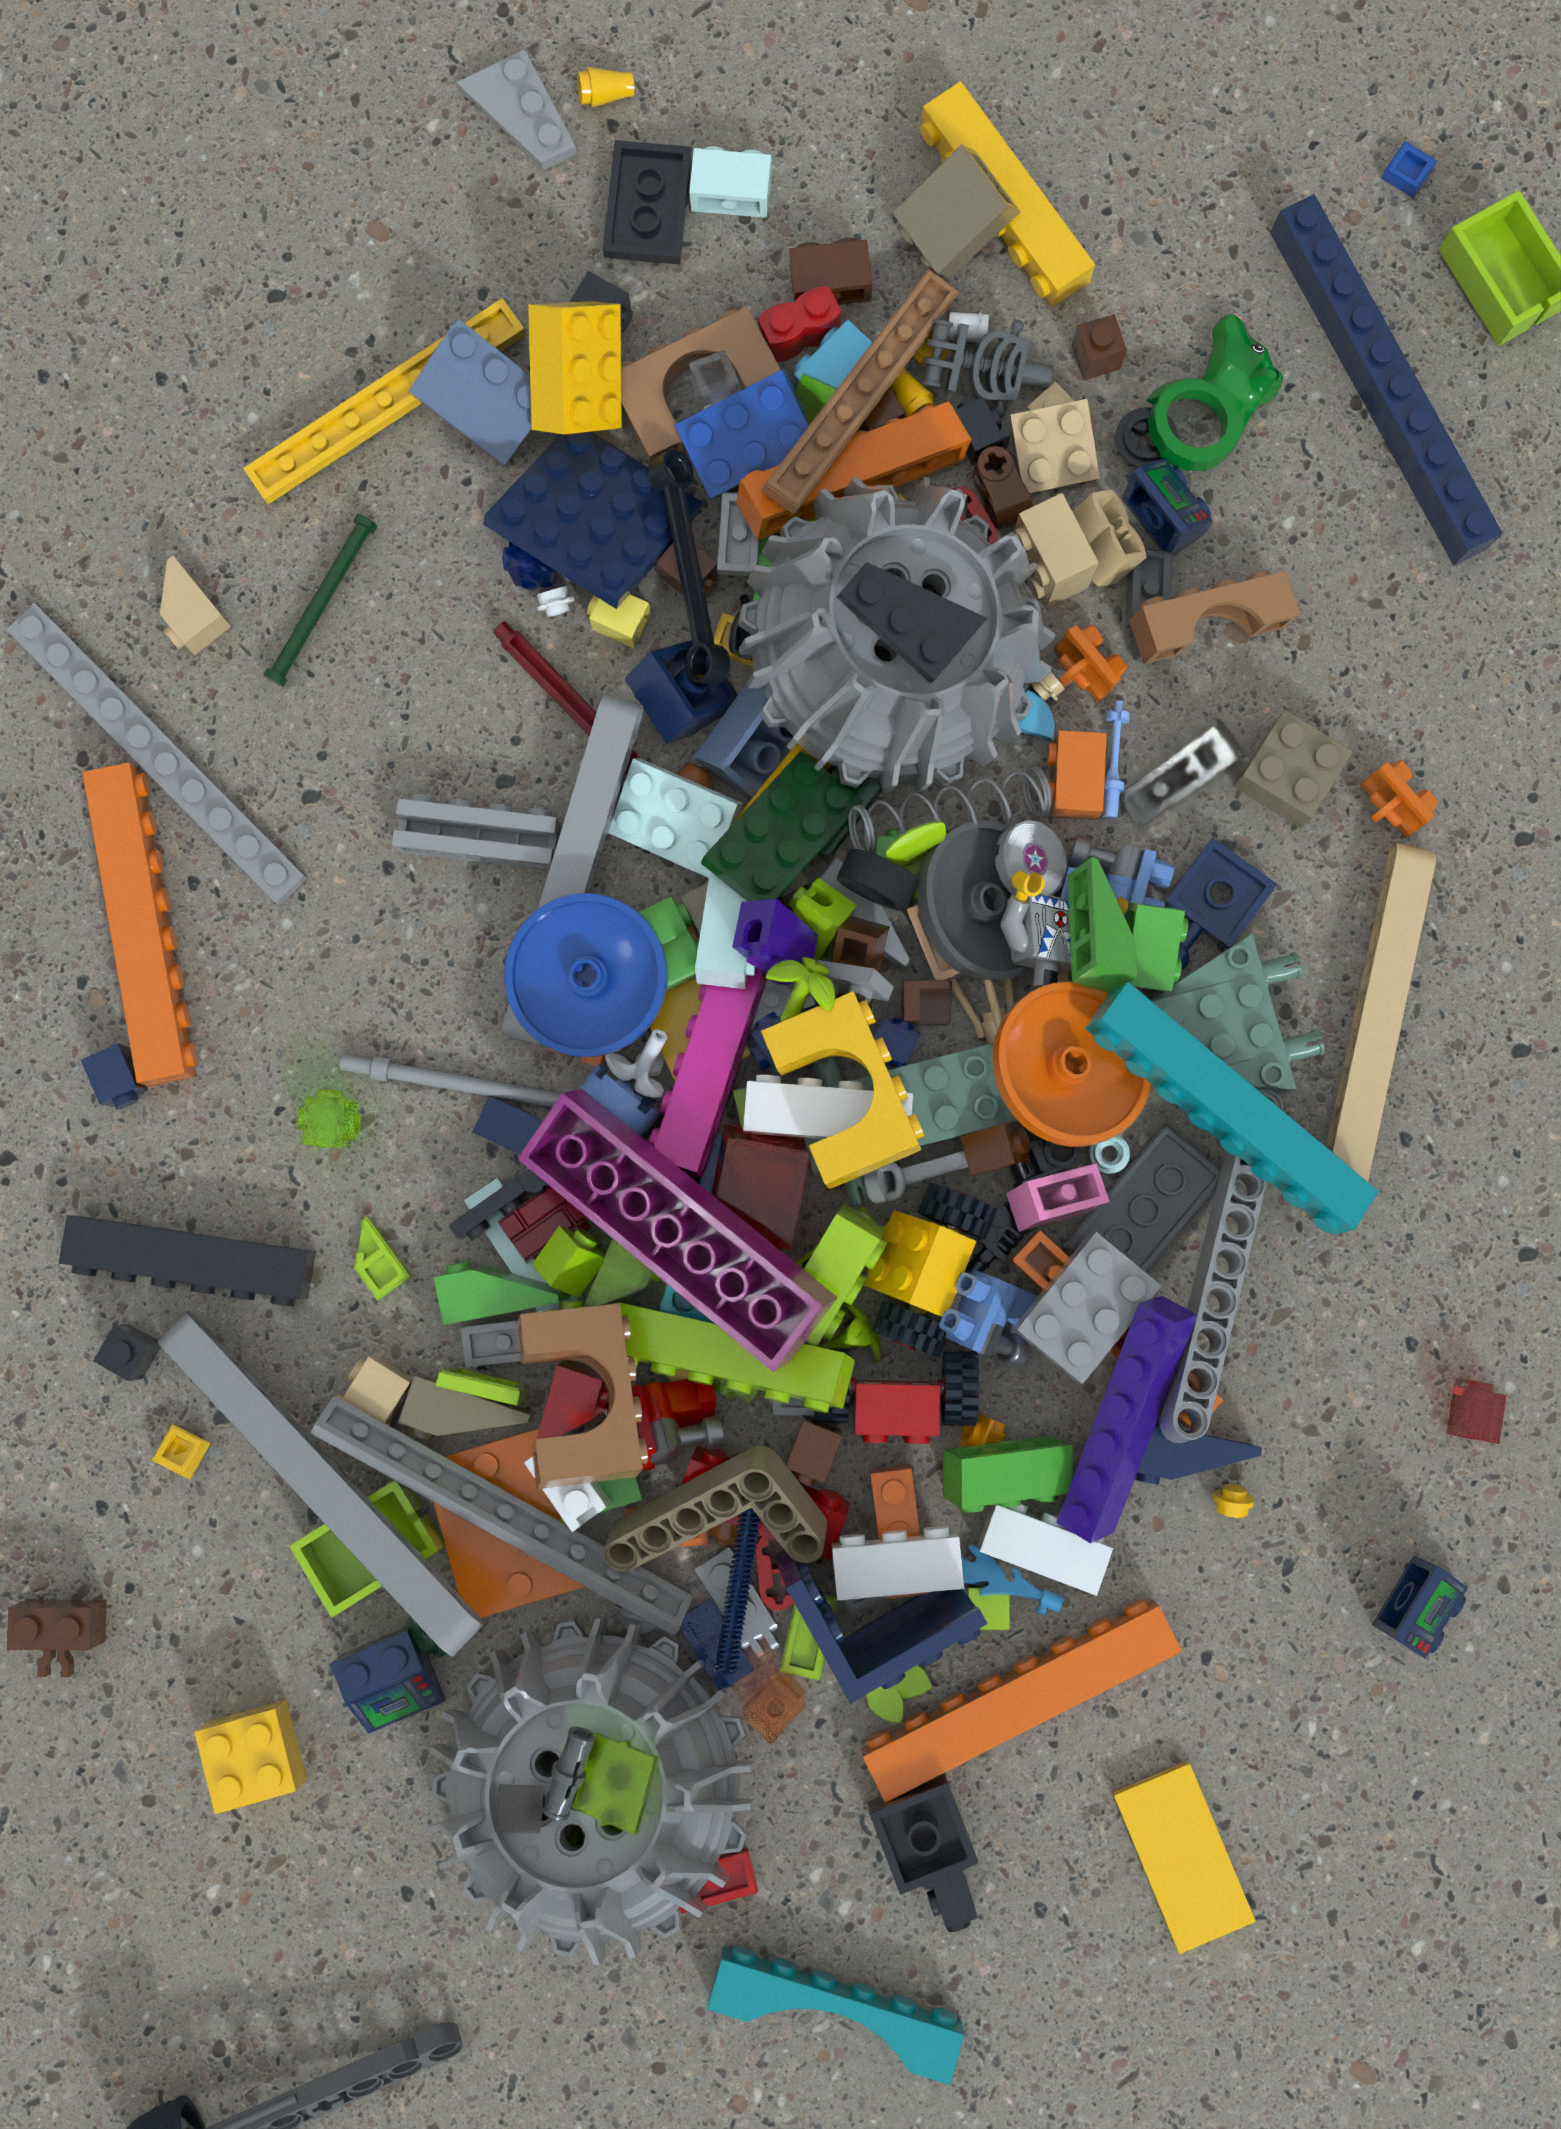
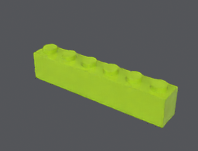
[614,1302,855,1413]

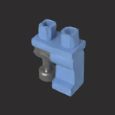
[1059,835,1175,917]
[939,1270,1038,1367]

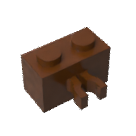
[7,1600,107,1677]

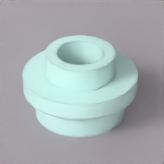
[1089,1135,1130,1174]

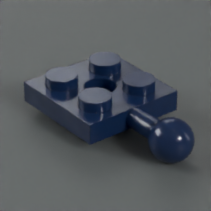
[1164,837,1277,971]

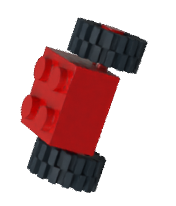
[815,1348,979,1444]

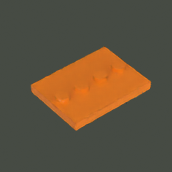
[433,1428,585,1618]

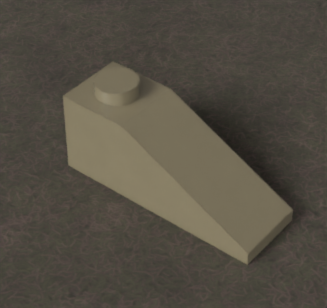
[398,1374,535,1440]

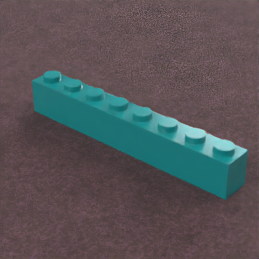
[1085,982,1379,1235]

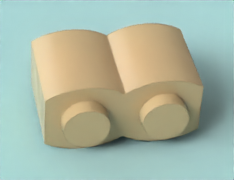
[1072,490,1146,587]

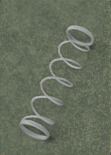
[849,766,1052,853]

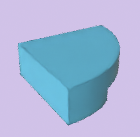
[1018,690,1055,742]

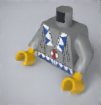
[1000,871,1128,990]

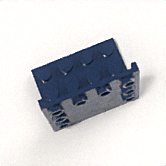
[774,1550,988,1704]

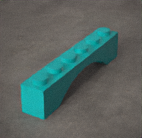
[707,1946,964,2085]

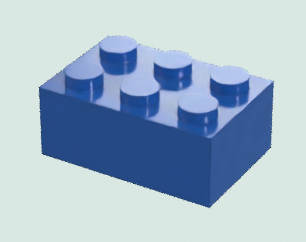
[675,368,810,499]

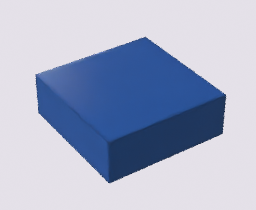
[1381,141,1437,198]

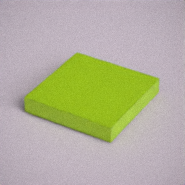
[436,1367,530,1406]

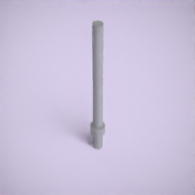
[340,1054,562,1107]

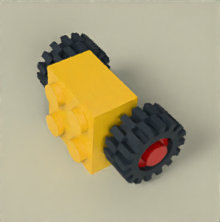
[864,1182,998,1358]

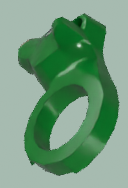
[1146,314,1283,471]

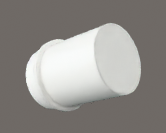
[948,312,989,343]

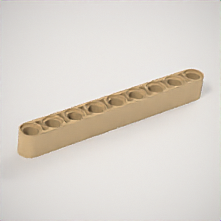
[1325,843,1436,1182]

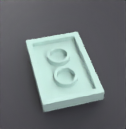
[608,758,743,878]

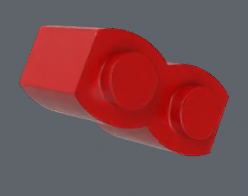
[758,287,841,363]

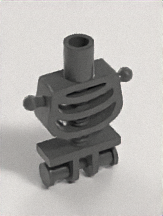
[921,319,1053,417]

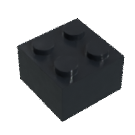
[868,1773,979,1895]

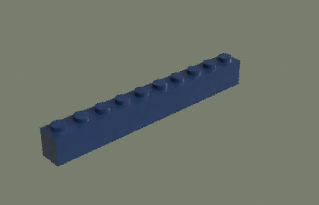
[1270,194,1503,566]

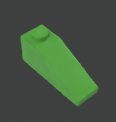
[1068,857,1138,993]
[433,1261,570,1325]

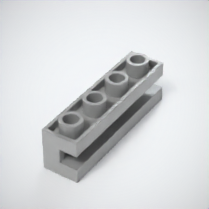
[392,794,561,871]

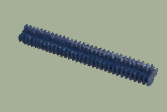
[715,1508,761,1672]

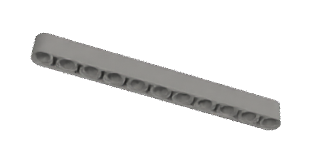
[158,1311,484,1657]

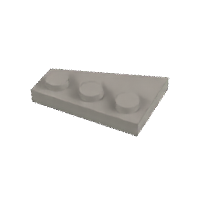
[456,49,577,171]

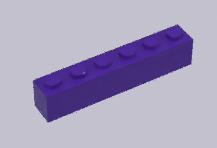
[1056,1296,1198,1544]

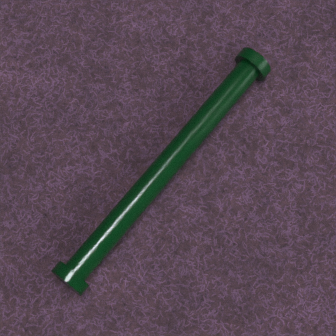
[263,514,378,687]

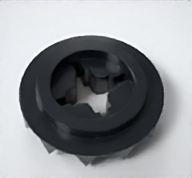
[1114,407,1178,467]

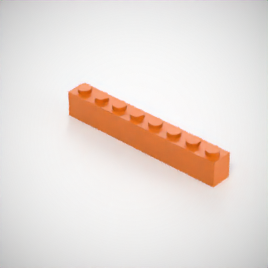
[82,762,198,1087]
[861,1599,1182,1803]

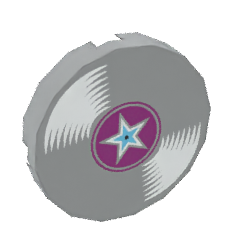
[995,820,1067,895]

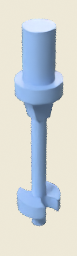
[1102,701,1130,819]

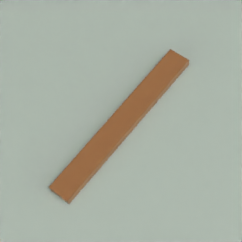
[762,268,959,515]

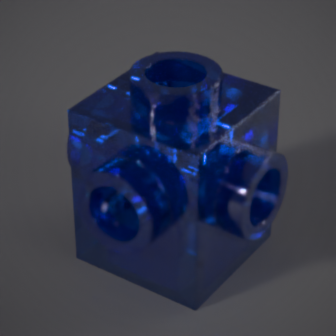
[502,541,557,590]

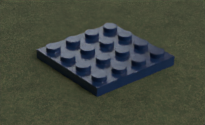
[484,432,703,609]

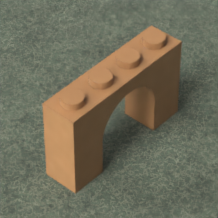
[621,307,781,464]
[516,1303,648,1490]

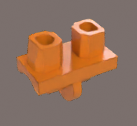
[1053,625,1127,703]
[1360,760,1438,838]

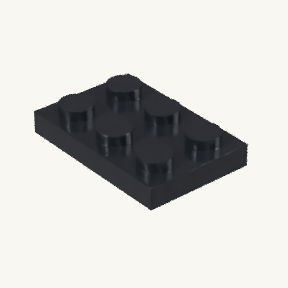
[603,140,692,265]

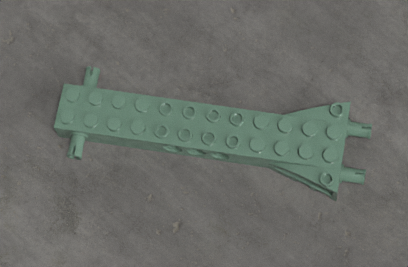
[803,933,1325,1207]

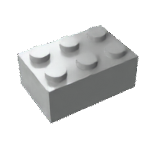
[1012,1232,1162,1384]

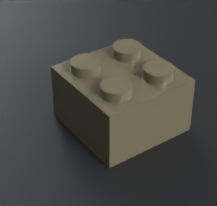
[1233,710,1353,828]

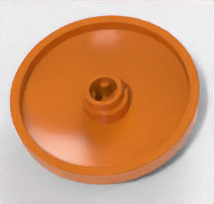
[992,982,1151,1147]

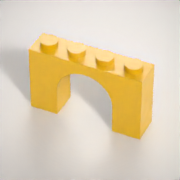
[761,991,925,1189]

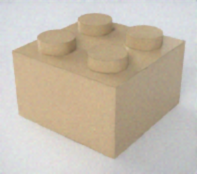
[1013,493,1099,608]

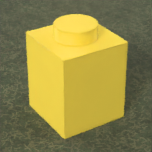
[587,594,651,649]

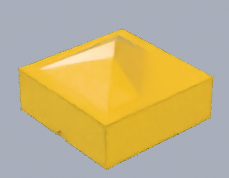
[152,1424,211,1480]

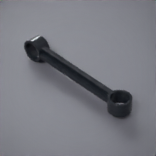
[648,449,730,684]

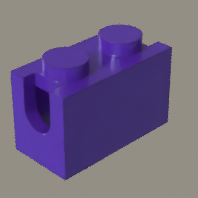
[732,899,818,985]

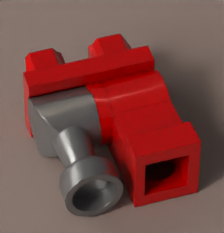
[607,1379,724,1471]

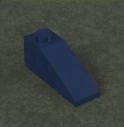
[1135,1424,1262,1485]

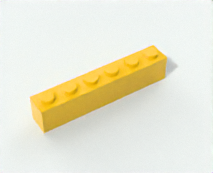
[920,81,1095,307]

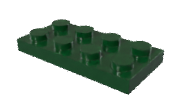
[701,751,863,901]

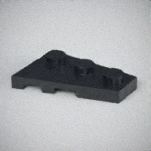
[836,562,987,683]

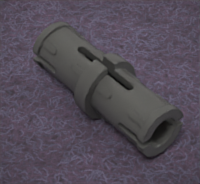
[541,1726,596,1821]

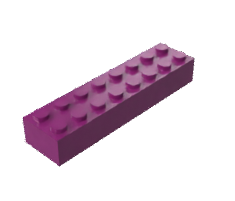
[517,1089,838,1372]

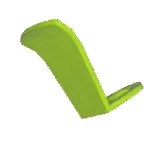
[885,821,946,899]

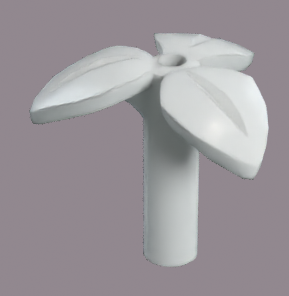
[605,1029,667,1098]

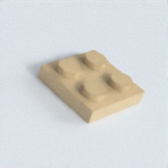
[1008,399,1100,493]

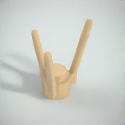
[949,978,1015,1044]

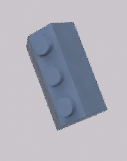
[409,318,531,466]
[694,683,794,801]

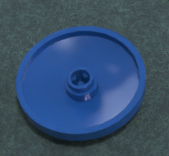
[504,893,668,1057]

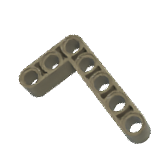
[603,1446,828,1572]

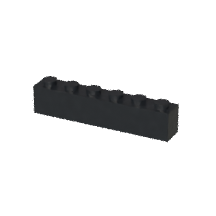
[58,1215,316,1306]

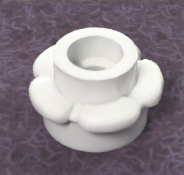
[537,586,574,617]

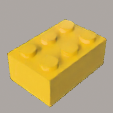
[528,301,622,435]

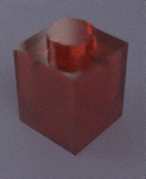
[1446,1380,1507,1444]

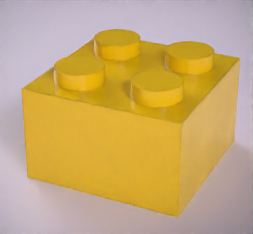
[194,1699,307,1814]

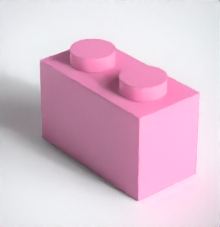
[1006,1163,1110,1232]

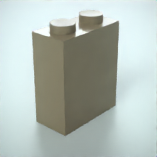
[892,144,1020,278]

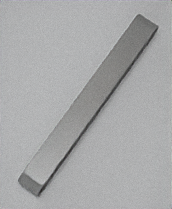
[502,694,643,1046]
[1160,1089,1284,1443]

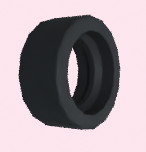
[837,849,919,911]

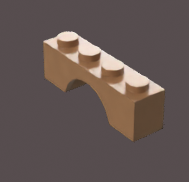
[1129,570,1301,664]

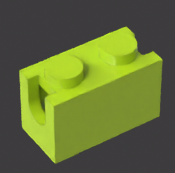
[788,877,857,961]

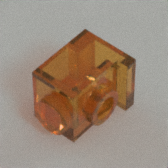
[741,1672,806,1745]

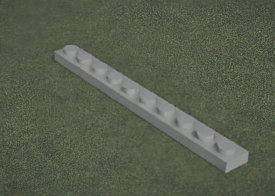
[6,603,308,906]
[311,1395,693,1636]

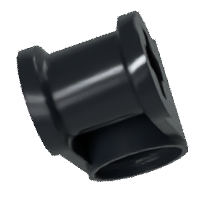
[1009,1138,1081,1189]

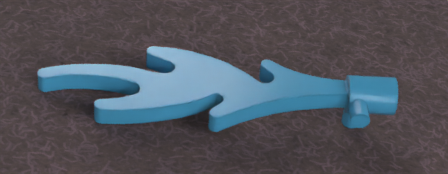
[961,1544,1065,1615]

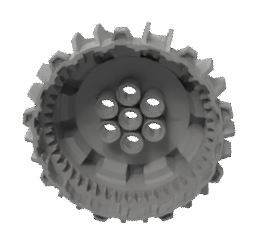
[738,477,1055,793]
[427,1617,754,1965]

